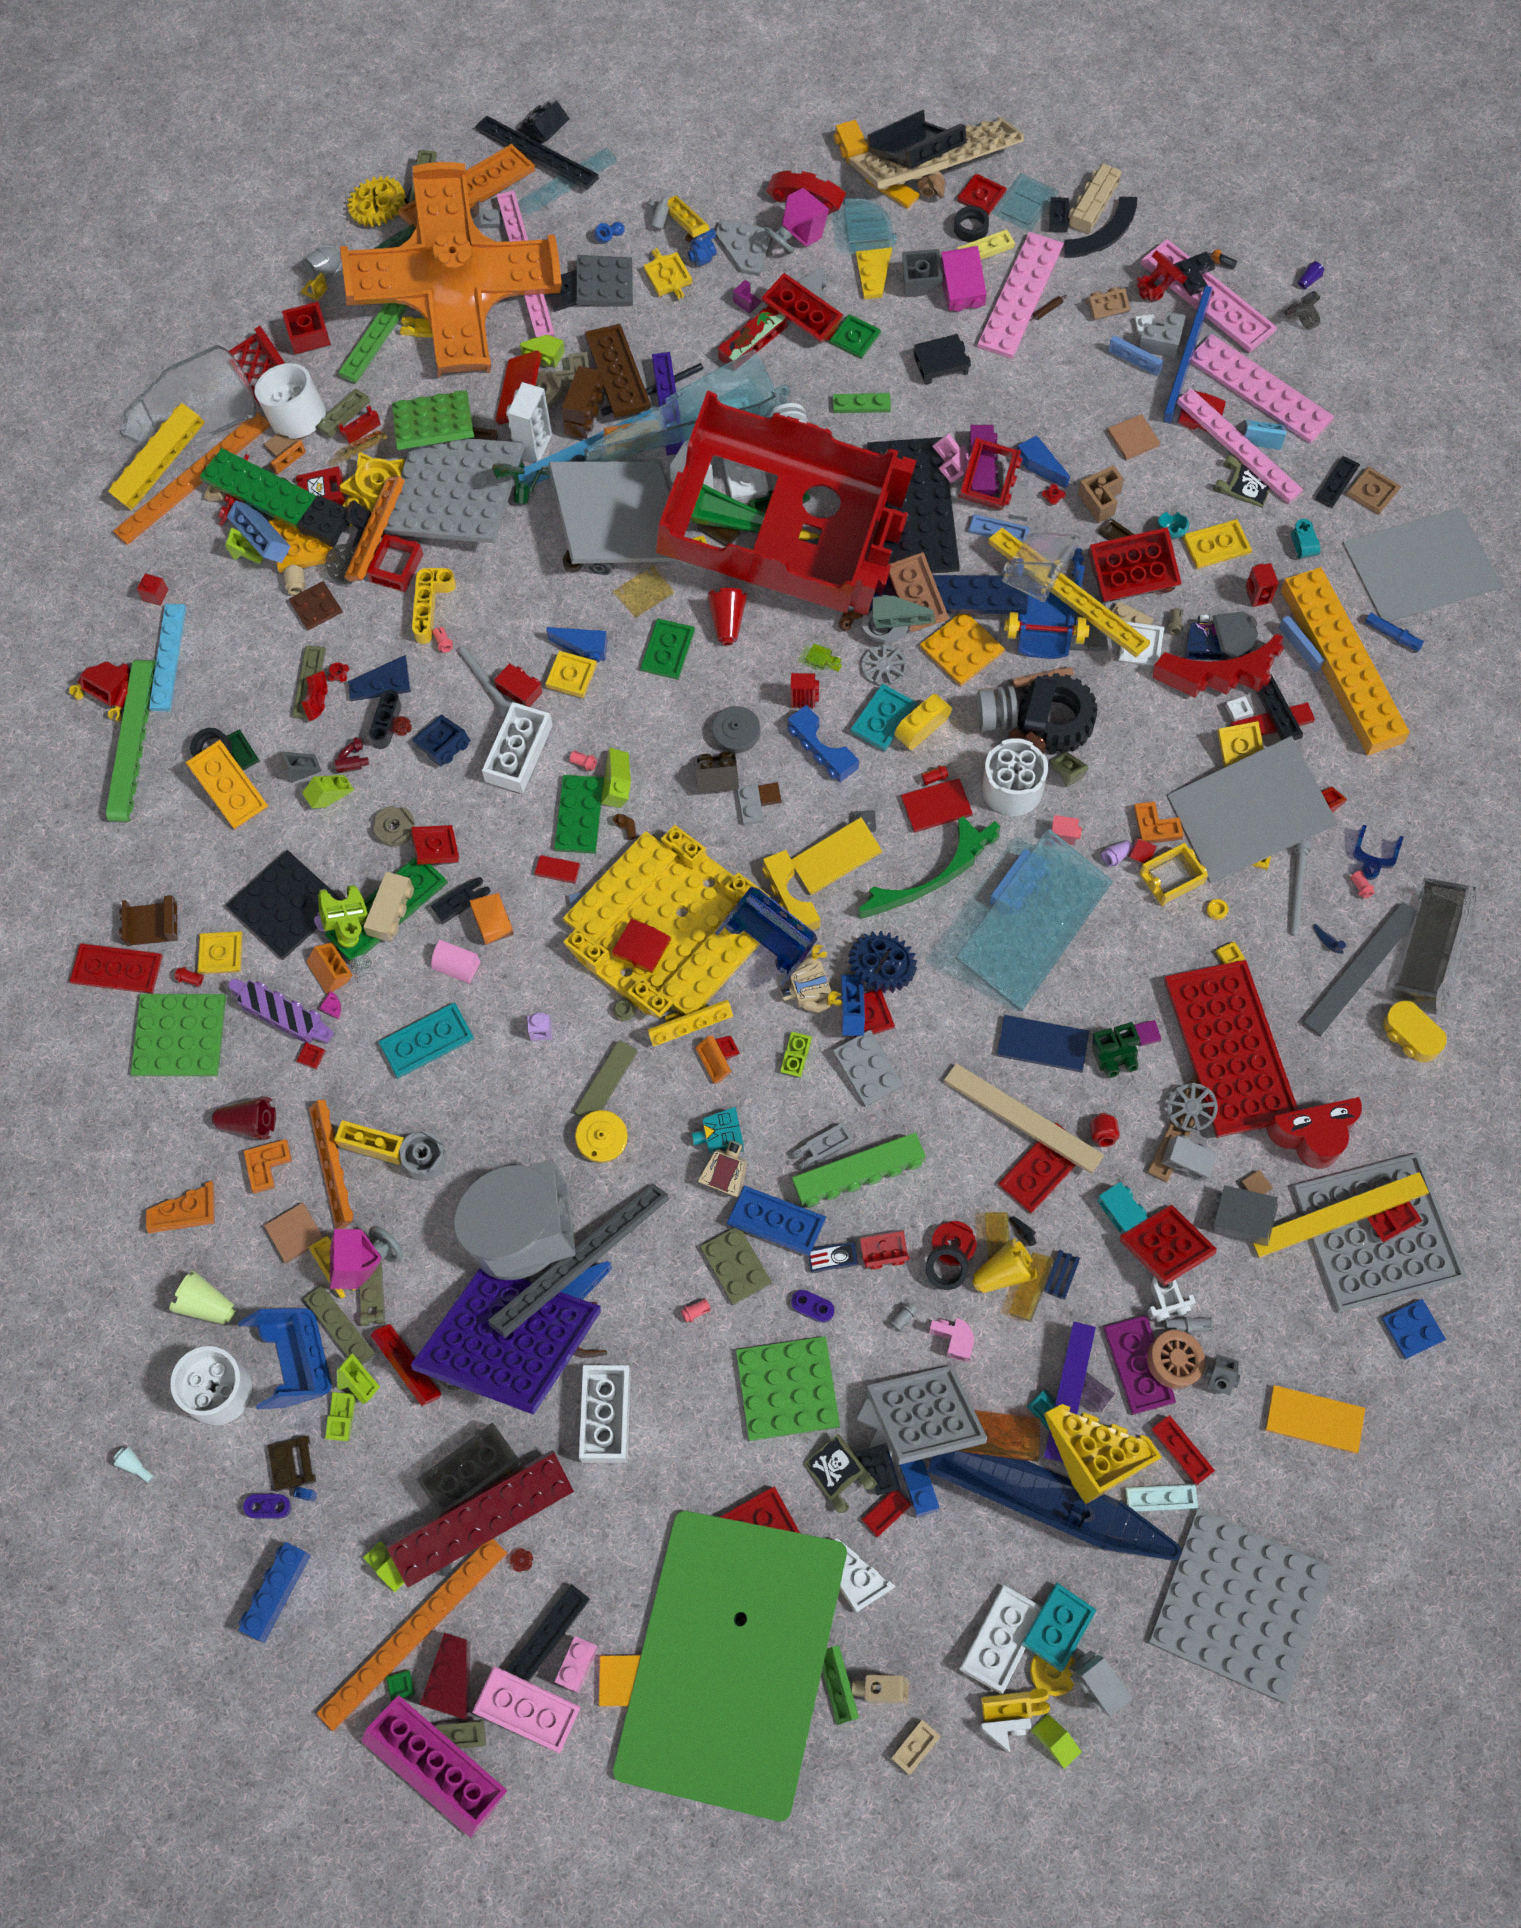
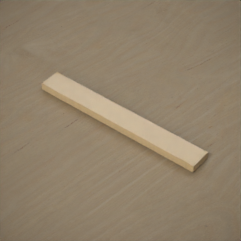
[944,1063,1104,1174]

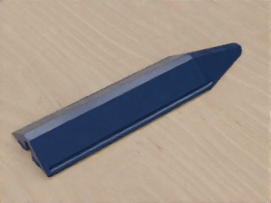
[927,1443,1181,1561]

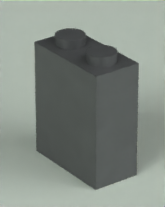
[1211,1185,1278,1246]

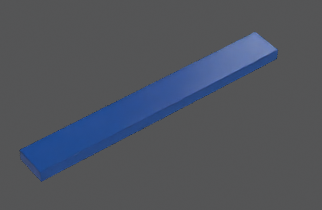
[1164,286,1212,424]

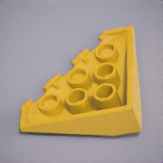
[1044,1404,1162,1504]

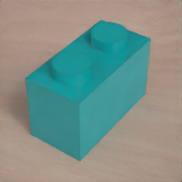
[1097,1182,1147,1235]

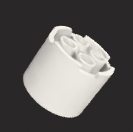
[255,363,326,439]
[982,739,1048,816]
[170,1346,252,1425]

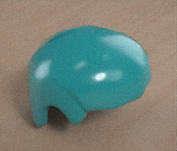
[1158,512,1190,539]

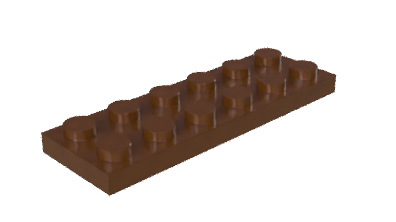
[584,324,651,418]

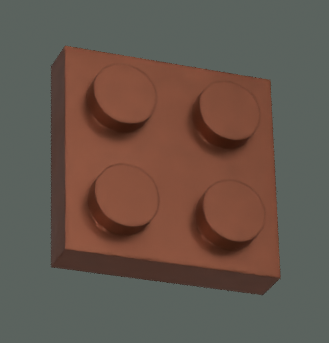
[289,581,343,631]

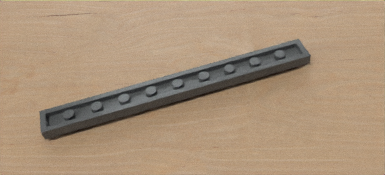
[488,1184,669,1338]

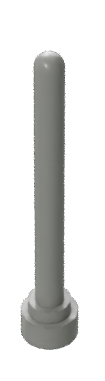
[458,646,512,719]
[1290,840,1311,936]

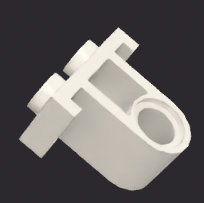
[1147,1277,1196,1322]

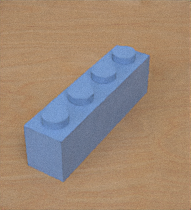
[227,501,291,563]

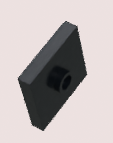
[546,270,577,312]

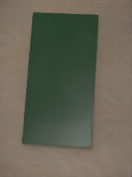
[227,729,260,770]

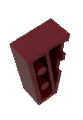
[420,1632,471,1721]

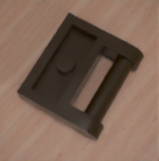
[268,1436,316,1492]

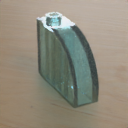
[844,198,897,254]

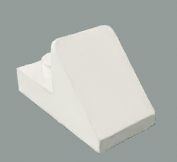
[980,1718,1031,1753]

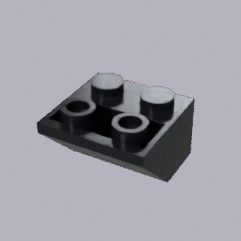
[517,100,570,144]

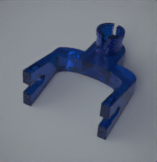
[1353,825,1404,880]

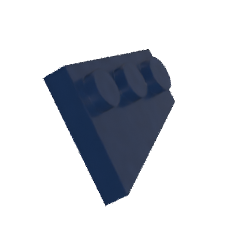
[348,655,411,701]

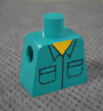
[692,1107,744,1153]

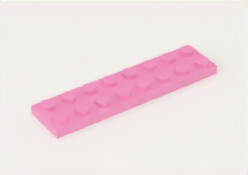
[977,232,1064,359]
[1141,239,1277,353]
[1191,334,1334,444]

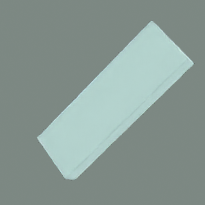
[1125,1484,1198,1512]

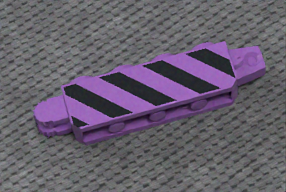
[228,978,334,1044]

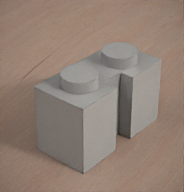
[1161,1135,1217,1181]

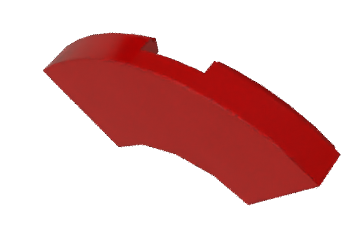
[301,670,328,721]

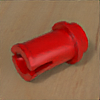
[921,765,949,786]
[175,967,204,987]

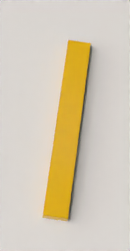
[1253,1172,1429,1258]

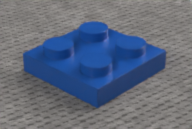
[1382,1299,1446,1360]

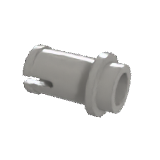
[890,1302,918,1332]

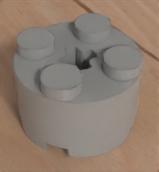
[400,1131,447,1181]

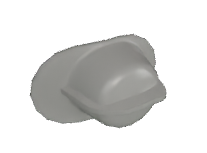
[861,610,908,642]

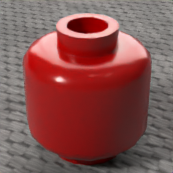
[1090,1113,1120,1147]

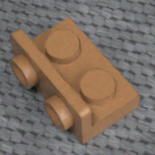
[1086,287,1131,321]

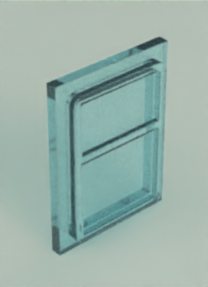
[992,173,1059,232]

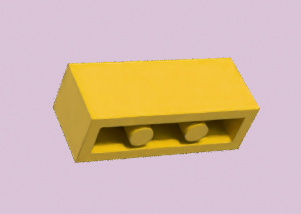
[334,1120,404,1166]

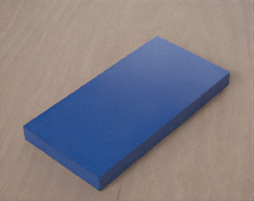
[727,1185,826,1256]

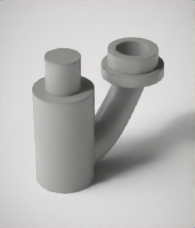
[647,197,669,229]

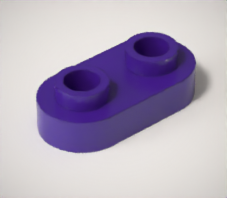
[791,1290,834,1323]
[243,1494,292,1519]

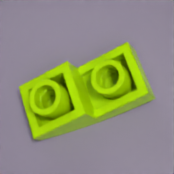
[780,1031,813,1077]

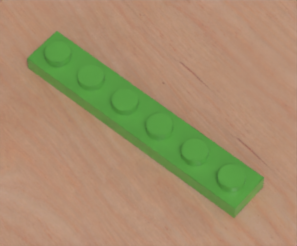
[339,303,408,383]

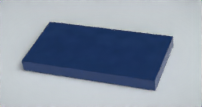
[997,1015,1089,1073]

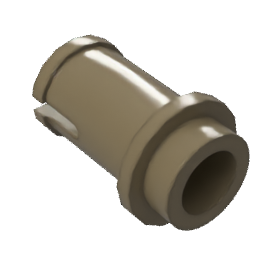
[1167,608,1184,635]

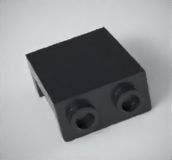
[913,334,971,385]

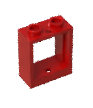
[367,534,424,593]

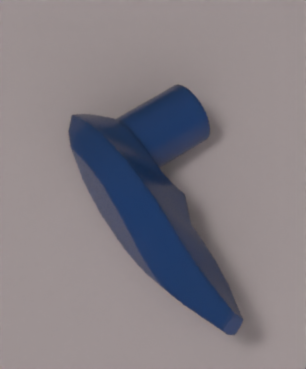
[1314,924,1346,954]

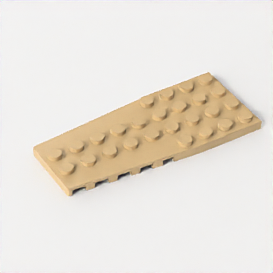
[849,117,1024,190]

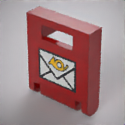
[296,466,345,504]

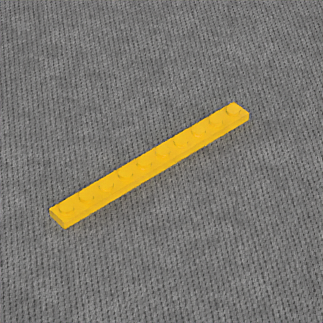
[988,527,1150,658]

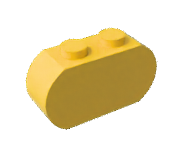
[894,694,952,750]
[1383,1001,1447,1062]

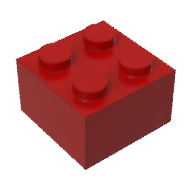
[282,302,331,354]

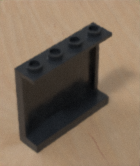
[867,109,967,169]

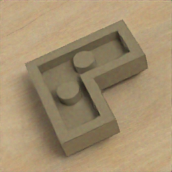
[553,352,589,391]

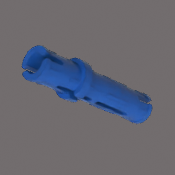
[1365,612,1425,652]

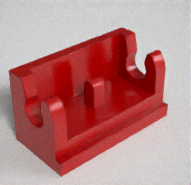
[338,405,381,444]

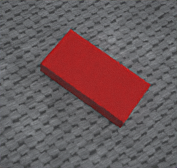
[535,855,581,884]
[862,1490,912,1538]

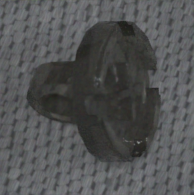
[1284,291,1320,330]

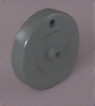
[712,706,761,753]

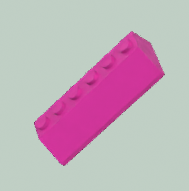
[362,1695,508,1838]

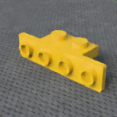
[648,1000,733,1046]

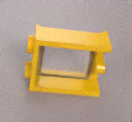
[1139,843,1208,906]

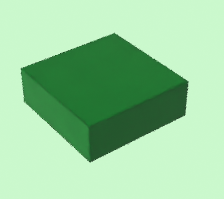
[386,1670,415,1701]

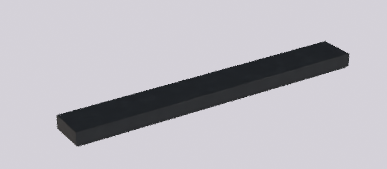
[475,115,599,190]

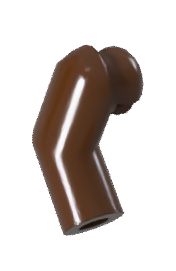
[839,610,863,631]
[613,814,637,840]

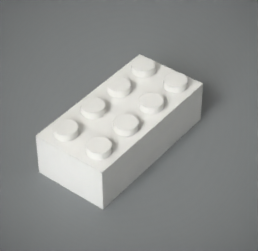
[506,382,552,463]
[482,702,553,794]
[579,1365,631,1463]

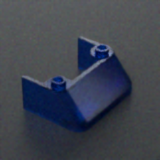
[715,887,817,986]

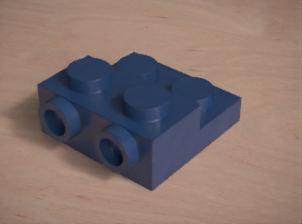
[412,714,471,767]

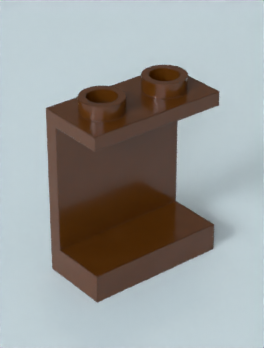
[119,895,178,946]

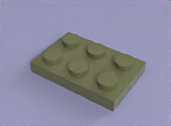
[700,1228,772,1305]

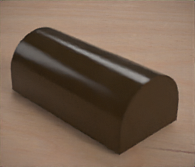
[697,524,740,546]

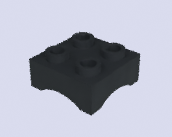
[297,495,351,548]

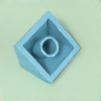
[1244,420,1287,450]

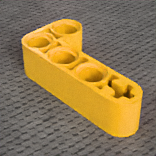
[412,568,456,644]

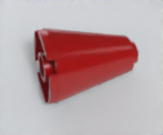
[707,588,747,646]

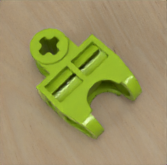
[318,885,368,948]

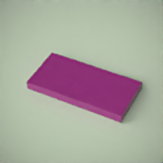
[1103,1315,1176,1415]

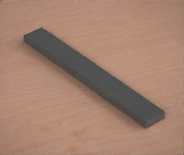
[1303,902,1420,1037]

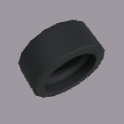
[954,206,989,243]
[190,727,232,757]
[925,1245,969,1290]

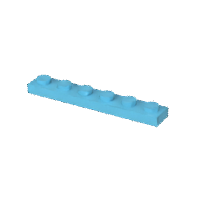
[149,604,186,711]

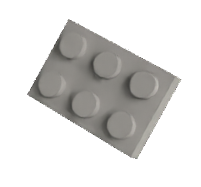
[833,1030,903,1107]

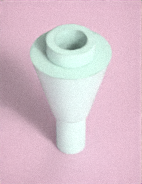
[113,1447,154,1483]

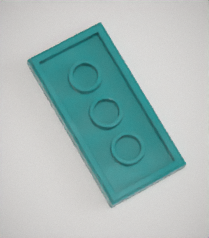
[378,1002,474,1079]

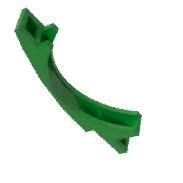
[858,816,1001,919]

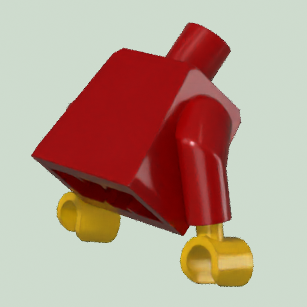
[69,661,131,722]

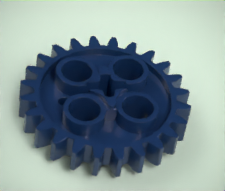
[848,931,917,993]

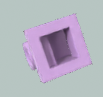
[527,1013,552,1041]

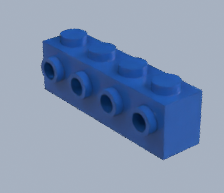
[238,1542,311,1643]

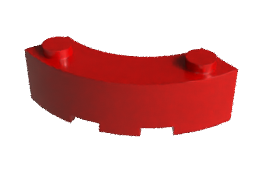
[766,170,846,215]

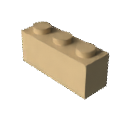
[364,872,414,942]

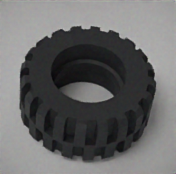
[1018,673,1098,754]

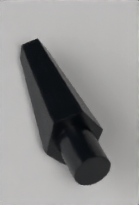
[1009,1216,1037,1246]

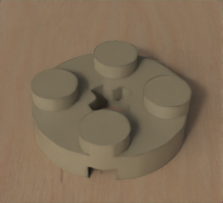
[536,370,564,408]
[373,806,415,847]

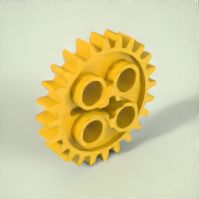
[347,175,406,228]

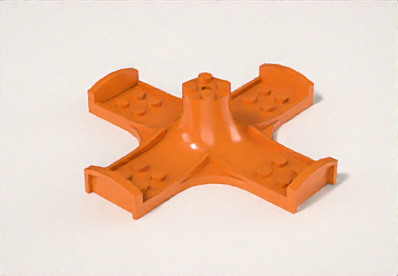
[340,162,562,377]

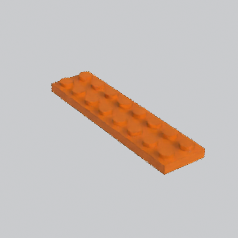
[398,144,535,230]

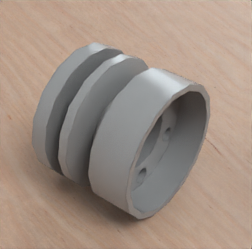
[977,686,1019,732]

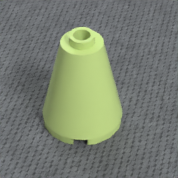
[169,1270,236,1325]

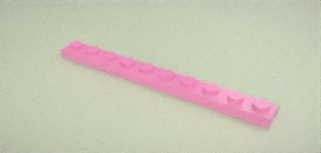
[496,190,555,338]

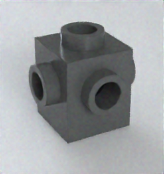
[1205,1354,1240,1395]

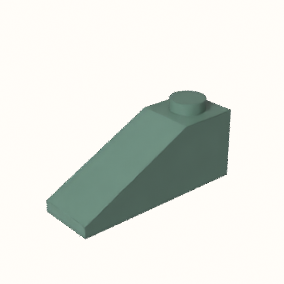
[873,595,936,629]

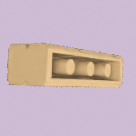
[1068,163,1122,234]

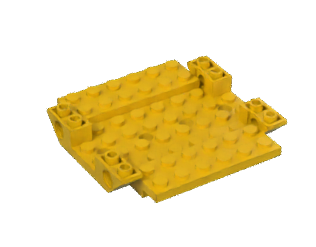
[563,824,773,1019]

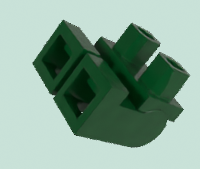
[1092,1022,1140,1078]

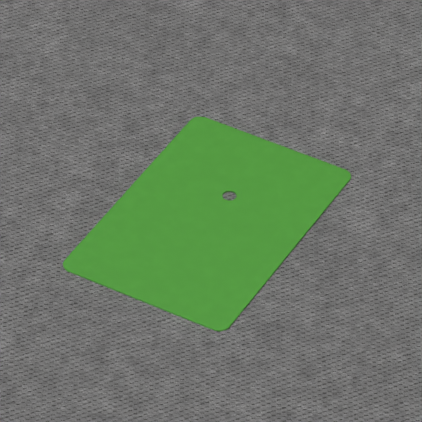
[613,1511,847,1822]

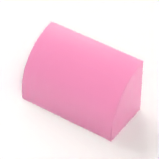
[431,939,481,984]

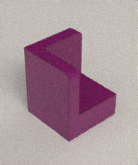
[733,280,761,314]

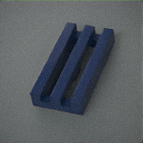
[1044,1250,1080,1300]

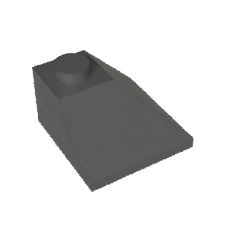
[1212,611,1258,658]

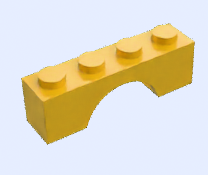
[761,850,821,937]

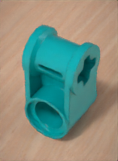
[1291,519,1321,559]

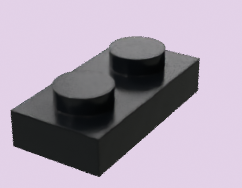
[1049,197,1069,232]

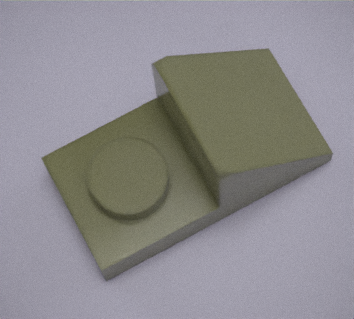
[1049,752,1088,787]

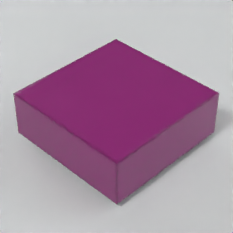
[1134,1020,1162,1047]

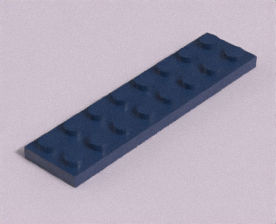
[869,575,1030,614]

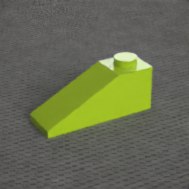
[601,747,631,808]

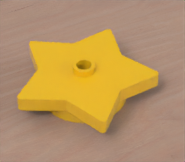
[340,452,405,513]

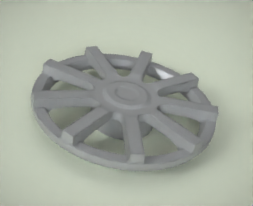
[862,644,907,685]
[1168,1083,1218,1132]

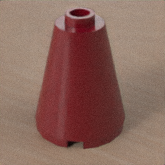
[212,1096,276,1140]

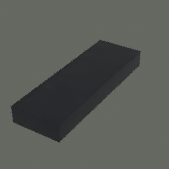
[1315,456,1360,508]

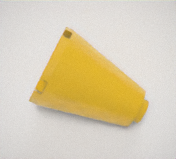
[972,1238,1037,1293]

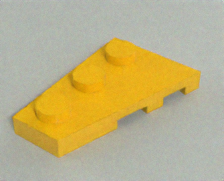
[856,247,892,300]

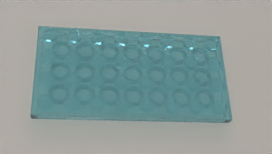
[954,829,1113,1011]

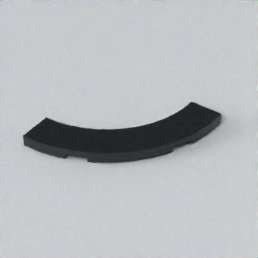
[1064,197,1138,258]

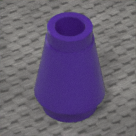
[1297,261,1324,290]

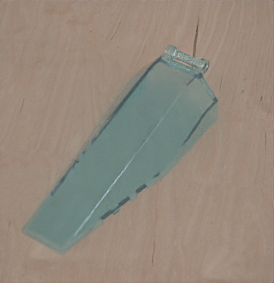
[584,350,790,462]

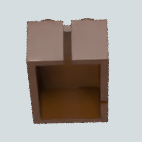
[562,366,604,439]

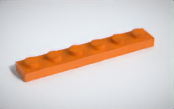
[344,476,405,581]
[309,1100,353,1229]

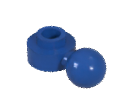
[593,221,625,244]

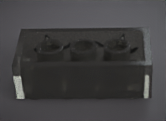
[416,1422,522,1514]

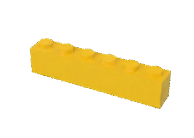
[108,402,205,511]

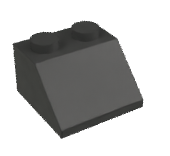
[902,249,943,297]

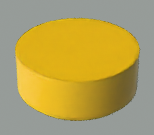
[1207,899,1229,920]

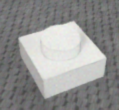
[1135,314,1156,335]
[1225,696,1253,722]

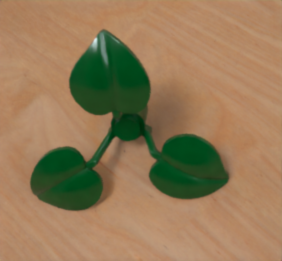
[492,461,550,504]

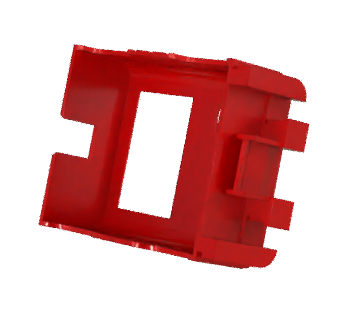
[656,390,917,616]

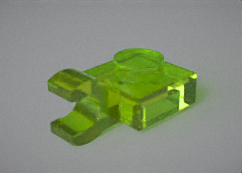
[805,643,842,672]

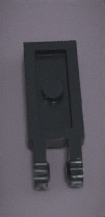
[431,877,491,924]

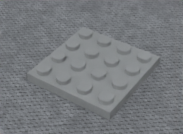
[866,1365,987,1465]

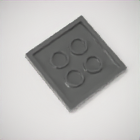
[577,255,633,307]

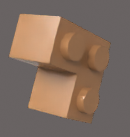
[1078,465,1124,523]

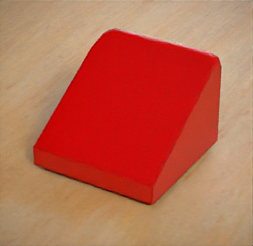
[715,1036,740,1060]

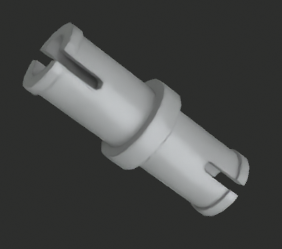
[1165,1316,1213,1335]

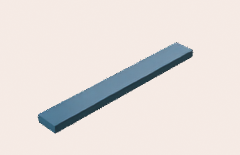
[518,410,660,487]

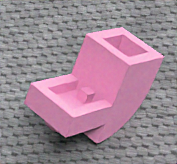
[933,433,969,483]
[929,1318,974,1363]

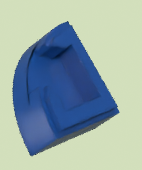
[293,1487,317,1502]

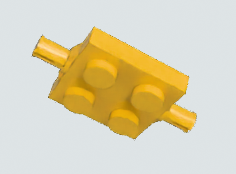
[643,248,693,300]

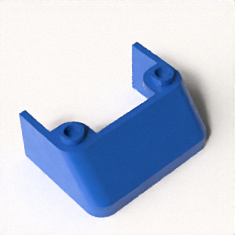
[238,1308,332,1410]

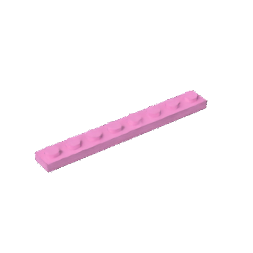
[1177,388,1303,504]

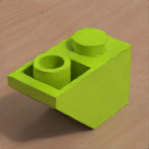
[520,334,565,368]
[302,775,354,808]

